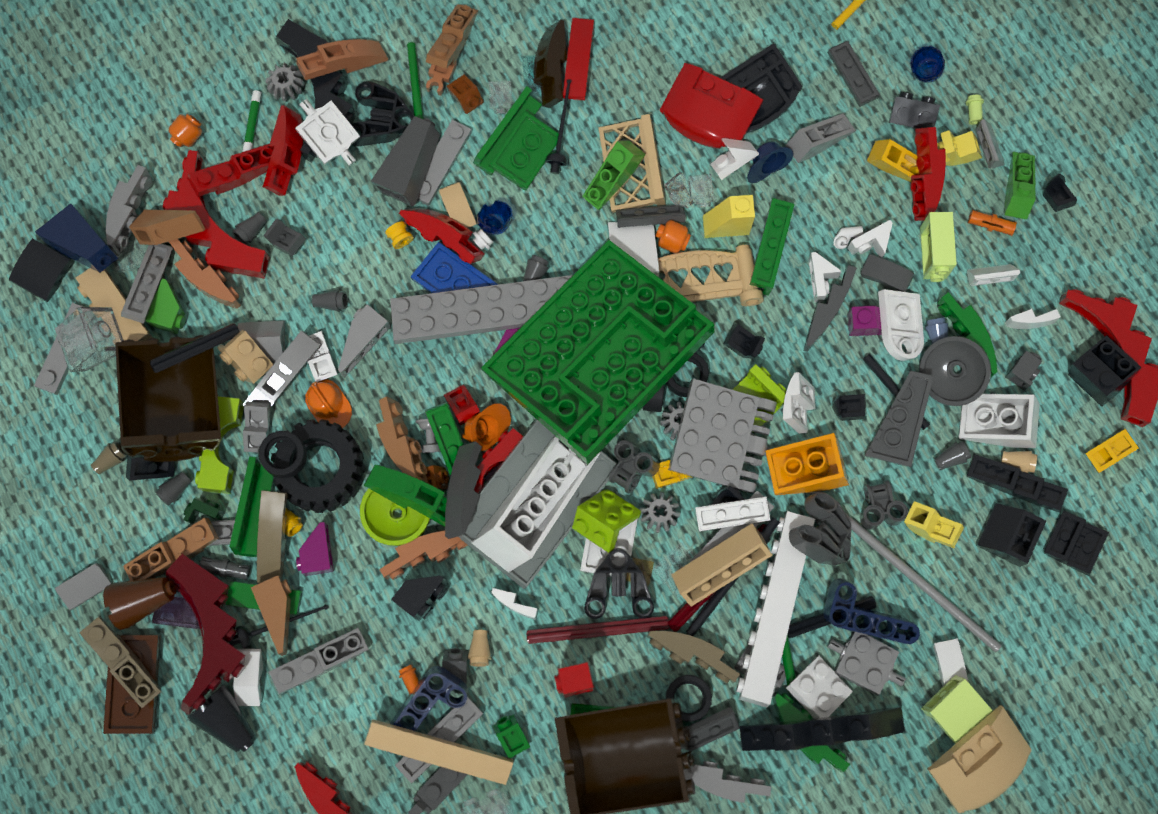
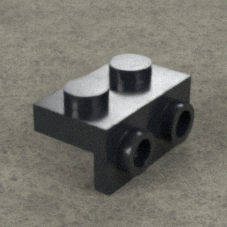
[889,91,940,129]

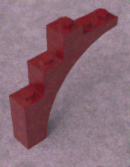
[166,554,245,715]

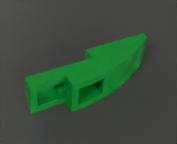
[937,292,997,378]
[364,465,447,527]
[772,693,850,772]

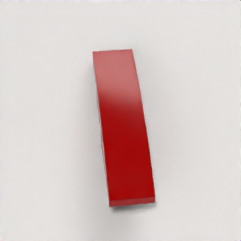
[563,18,594,101]

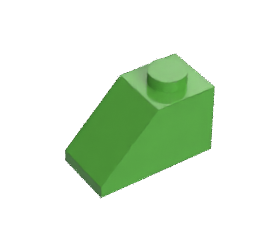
[145,279,186,334]

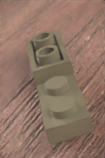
[79,616,162,708]
[647,631,740,684]

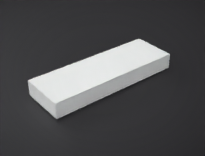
[695,497,770,532]

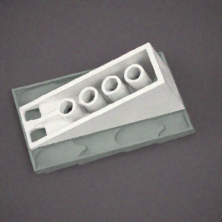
[458,419,617,589]

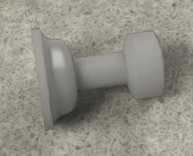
[416,419,441,453]

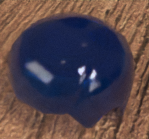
[910,46,945,83]
[477,200,513,235]

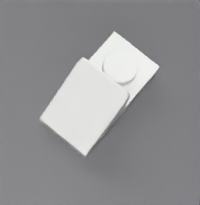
[710,138,759,180]
[848,220,893,258]
[808,252,841,303]

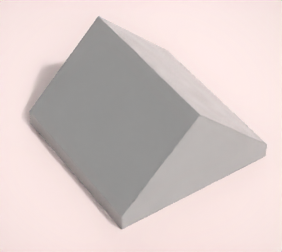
[237,320,285,365]

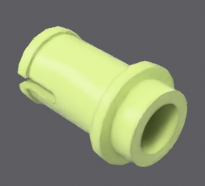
[966,94,984,125]

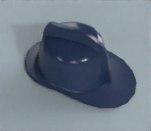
[747,141,794,183]

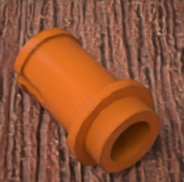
[398,664,420,696]

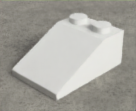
[959,394,1040,448]

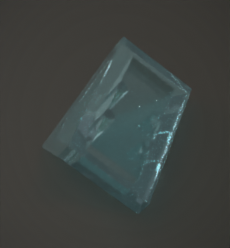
[522,55,542,97]

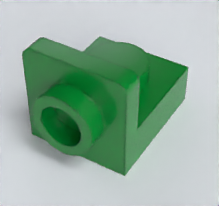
[492,715,530,759]

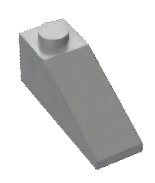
[786,113,856,163]
[338,304,391,378]

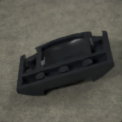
[720,43,803,134]

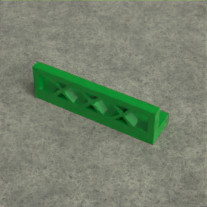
[473,86,542,175]
[749,198,795,296]
[229,456,275,558]

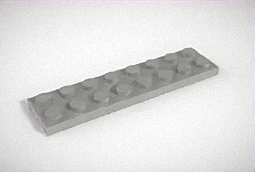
[390,275,573,344]

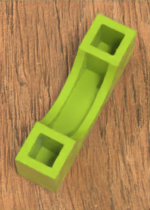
[195,396,244,494]

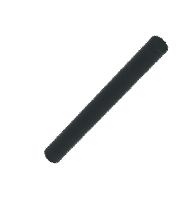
[863,354,930,430]

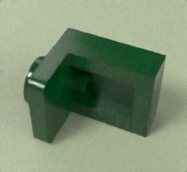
[184,498,225,525]

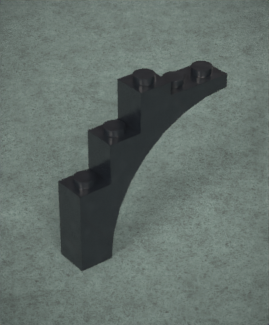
[276,19,355,163]
[739,707,905,751]

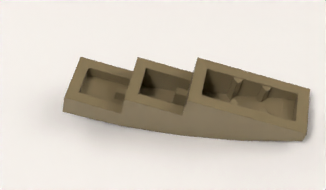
[257,490,287,583]

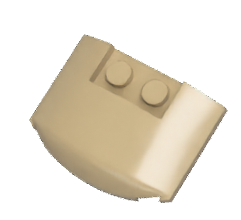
[927,705,1032,813]

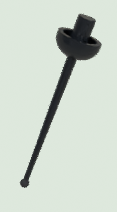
[545,79,571,174]
[229,605,328,649]

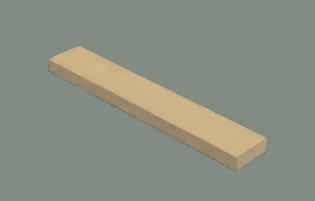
[364,719,514,785]

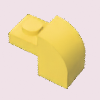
[937,130,982,166]
[904,501,964,548]

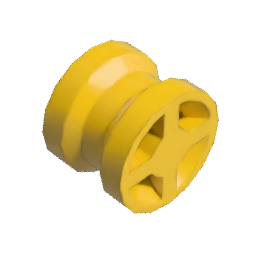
[385,221,414,249]

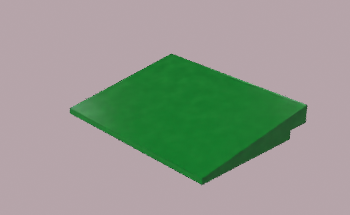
[481,240,715,465]

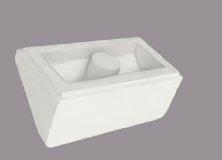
[967,264,1020,286]

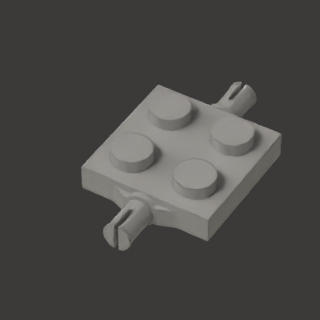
[827,632,906,696]

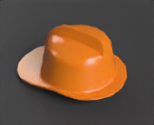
[305,379,352,428]
[462,403,511,451]

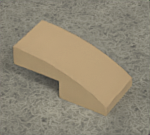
[438,182,476,228]

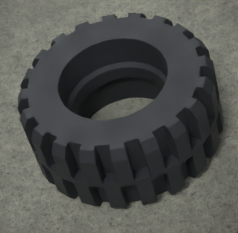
[271,419,365,513]

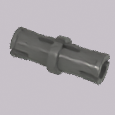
[200,556,251,580]

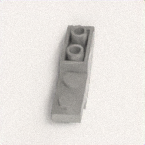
[106,165,152,256]
[243,331,320,408]
[269,628,369,695]
[691,761,771,803]

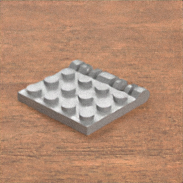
[668,378,777,494]

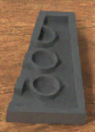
[865,371,934,468]

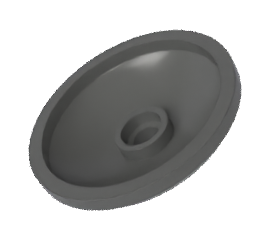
[919,336,991,406]

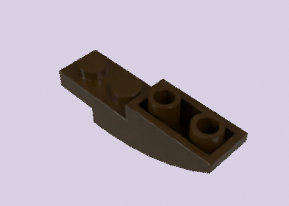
[534,19,567,108]

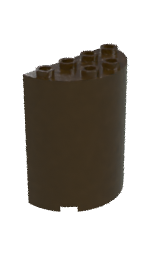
[115,335,221,462]
[555,699,695,814]

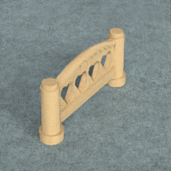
[658,245,764,306]

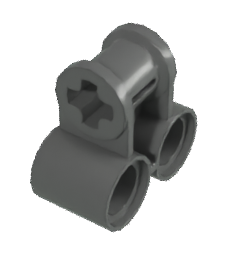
[609,440,660,494]
[860,480,908,530]

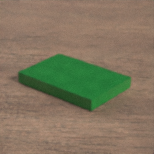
[489,110,559,191]

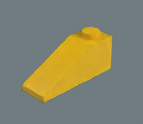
[867,139,919,182]

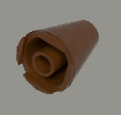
[103,577,176,630]

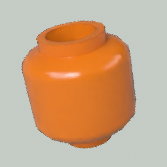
[168,113,202,148]
[655,220,691,253]

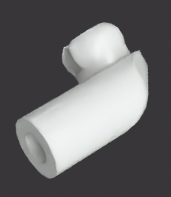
[833,226,863,249]

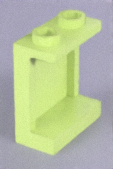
[921,675,993,744]

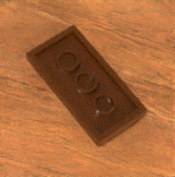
[103,635,161,734]

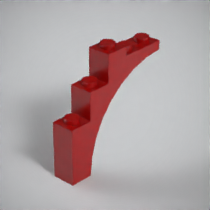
[163,150,270,279]
[1059,289,1158,427]

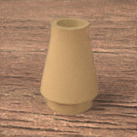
[1001,451,1037,473]
[467,630,491,667]

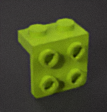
[732,364,787,433]
[572,489,641,553]

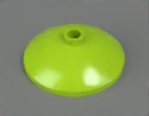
[360,488,430,546]

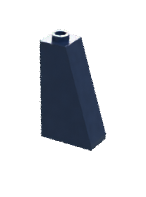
[35,203,118,273]

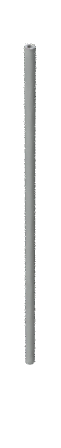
[751,432,1002,653]

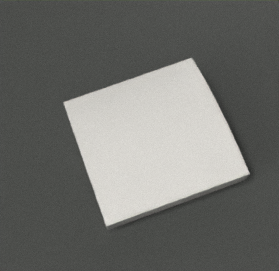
[783,372,815,434]

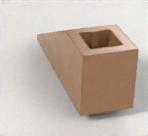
[129,210,205,245]

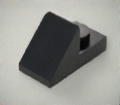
[125,455,175,481]

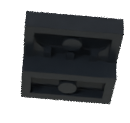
[9,238,72,302]
[1044,510,1109,576]

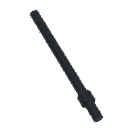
[686,517,780,637]

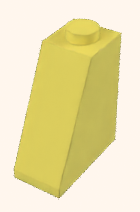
[703,195,755,238]

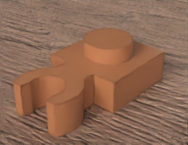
[426,60,457,95]

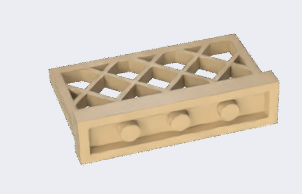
[598,114,666,212]

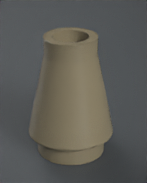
[91,441,127,475]

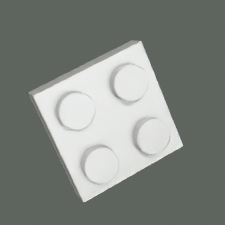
[786,656,853,719]

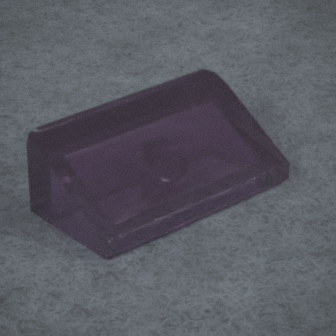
[152,597,200,629]

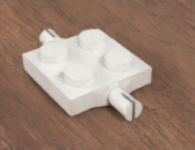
[296,99,360,166]

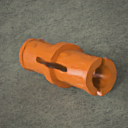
[968,209,1017,236]

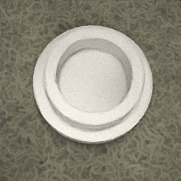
[473,229,493,250]

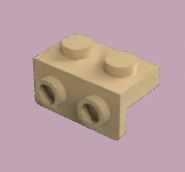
[217,330,273,384]

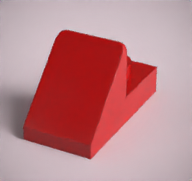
[444,384,480,425]

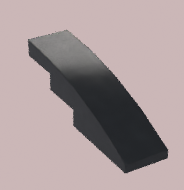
[967,455,1068,513]

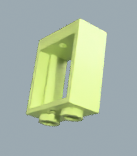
[920,212,957,282]

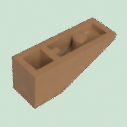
[251,575,292,656]

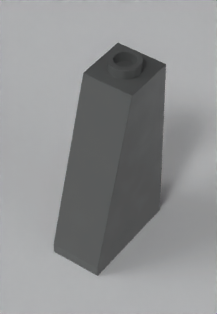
[371,116,440,207]

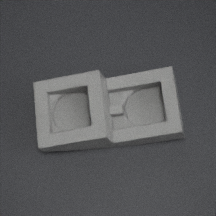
[243,402,270,453]

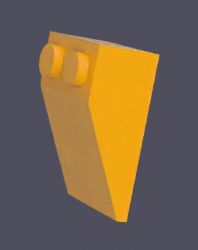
[765,433,849,495]

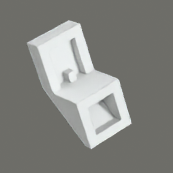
[233,649,263,706]

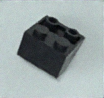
[1068,335,1142,407]
[976,503,1046,567]
[391,575,448,621]

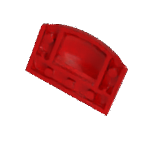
[660,63,763,149]

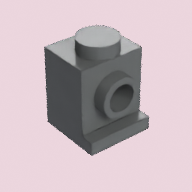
[1005,350,1042,391]

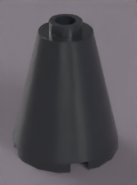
[187,684,255,752]

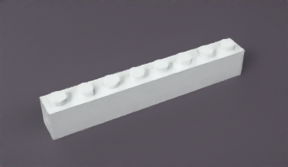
[736,511,815,708]

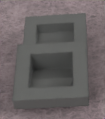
[860,254,914,292]

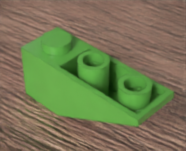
[582,141,646,210]
[1004,152,1036,220]

